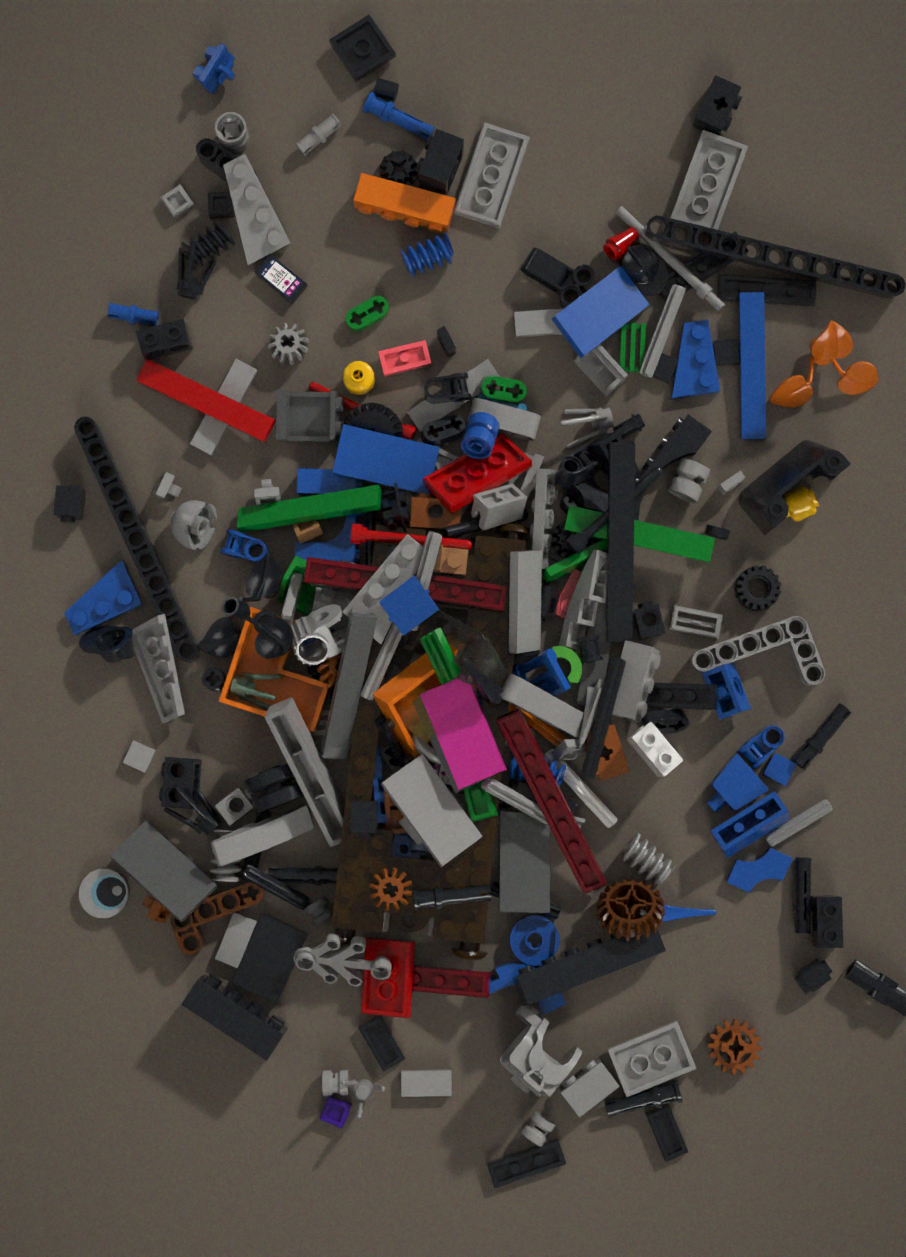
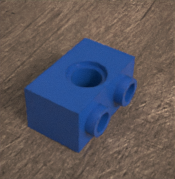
[702,663,751,720]

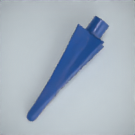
[663,905,717,922]

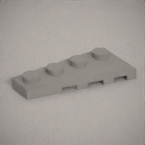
[223,154,290,265]

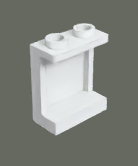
[627,722,683,777]

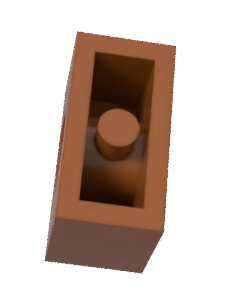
[410,493,461,532]

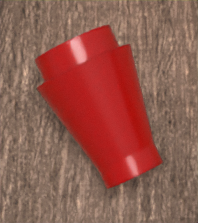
[603,227,640,261]

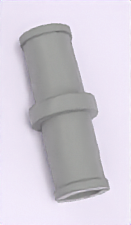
[295,113,342,156]

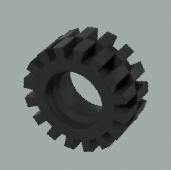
[734,565,781,611]

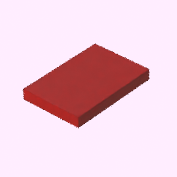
[361,937,415,1018]

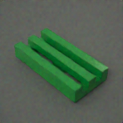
[619,323,646,373]
[420,628,463,685]

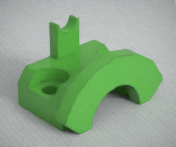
[552,646,582,685]

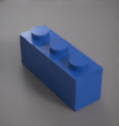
[711,791,790,858]

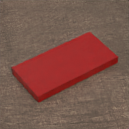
[423,433,532,513]

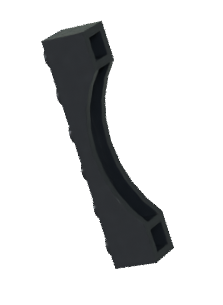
[634,414,712,521]

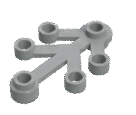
[294,933,392,987]

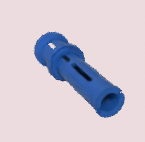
[362,92,435,141]

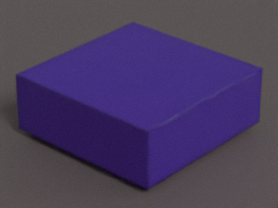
[319,1095,352,1129]

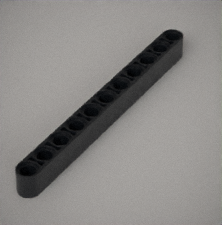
[644,215,906,298]
[74,416,200,663]

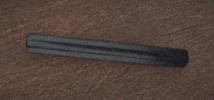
[581,658,626,779]

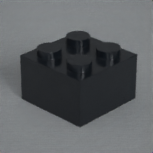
[416,129,464,196]

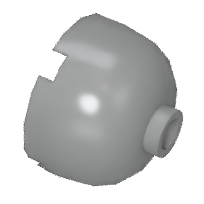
[170,500,217,550]

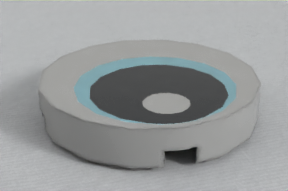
[79,869,129,918]

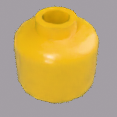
[343,361,375,395]
[783,486,819,522]

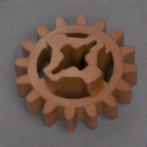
[706,1018,763,1075]

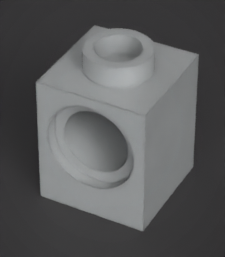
[215,787,255,826]

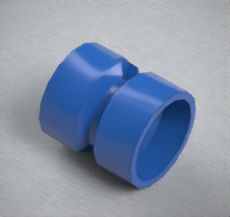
[461,412,500,459]

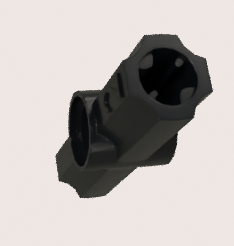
[844,959,906,1017]

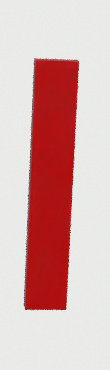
[136,359,276,443]

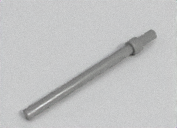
[616,206,725,312]

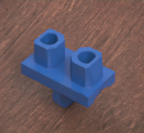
[193,43,235,94]

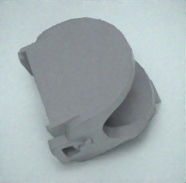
[500,1005,582,1097]

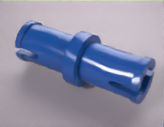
[108,302,159,326]

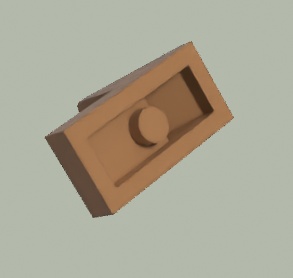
[292,520,323,544]
[417,545,468,576]

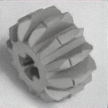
[268,323,309,365]

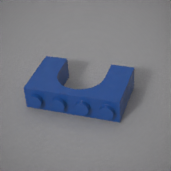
[295,468,362,564]

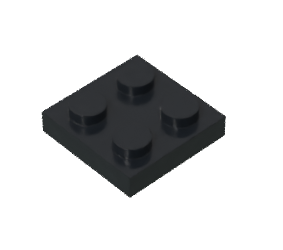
[329,14,396,82]

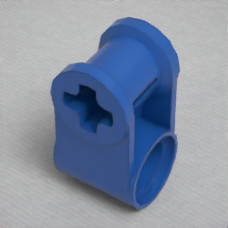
[220,529,270,564]
[737,725,785,770]

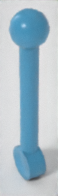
[477,393,527,411]

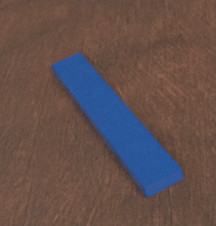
[739,292,766,440]

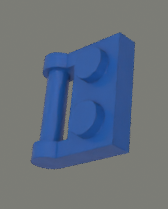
[512,648,571,696]

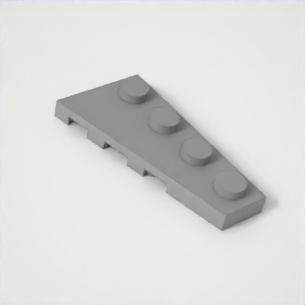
[530,469,558,569]
[343,534,424,644]
[131,614,185,724]

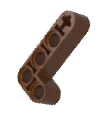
[170,882,266,955]

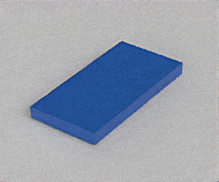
[551,266,650,358]
[332,424,439,494]

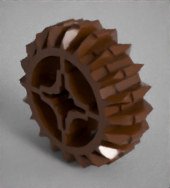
[597,877,665,942]

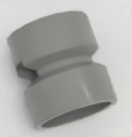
[215,112,250,154]
[668,458,710,503]

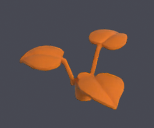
[769,320,879,408]

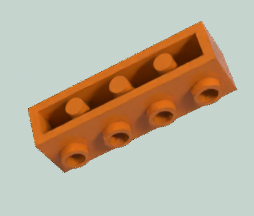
[353,173,455,234]

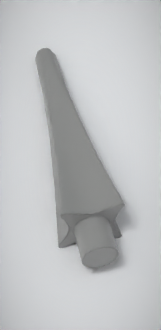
[578,679,606,745]

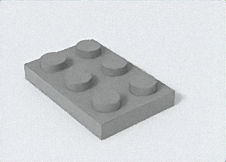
[607,1020,697,1097]

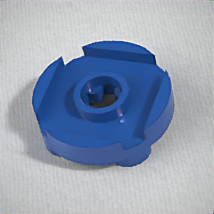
[509,914,560,966]

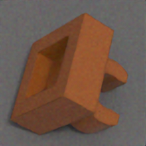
[142,896,170,923]

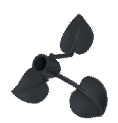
[197,554,292,659]

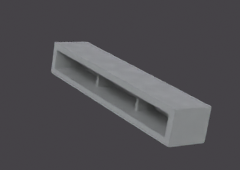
[264,697,345,847]

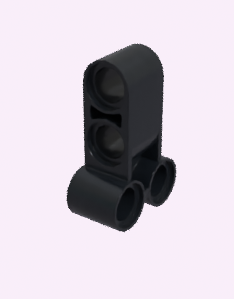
[520,247,595,309]

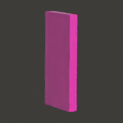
[420,675,507,790]

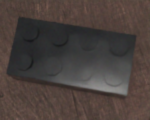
[181,973,288,1061]

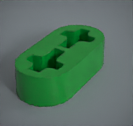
[346,296,389,332]
[479,375,527,402]

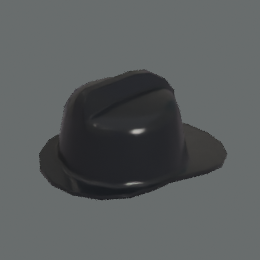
[619,243,669,296]
[79,626,134,663]

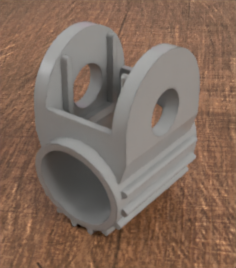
[290,604,347,666]

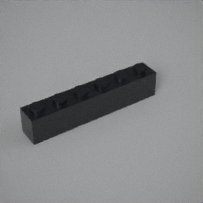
[512,929,666,1006]

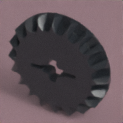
[343,403,404,438]

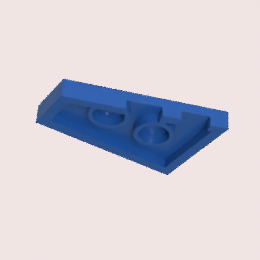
[671,319,720,400]

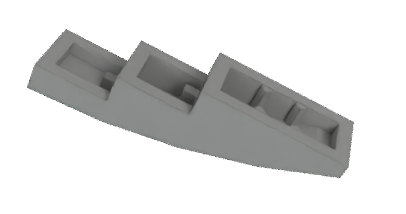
[559,550,608,650]
[211,805,314,866]

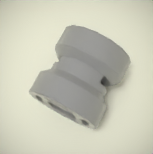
[322,1070,349,1096]
[521,1111,556,1147]

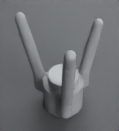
[560,407,613,449]
[341,1079,385,1119]

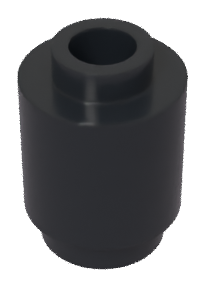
[794,958,833,994]

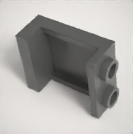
[276,390,343,442]

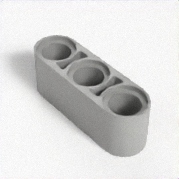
[466,398,541,441]

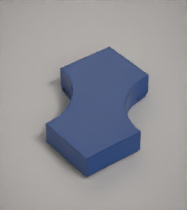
[726,847,793,893]

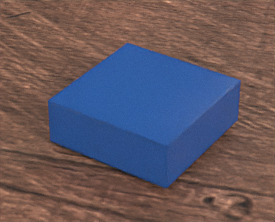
[762,752,797,786]

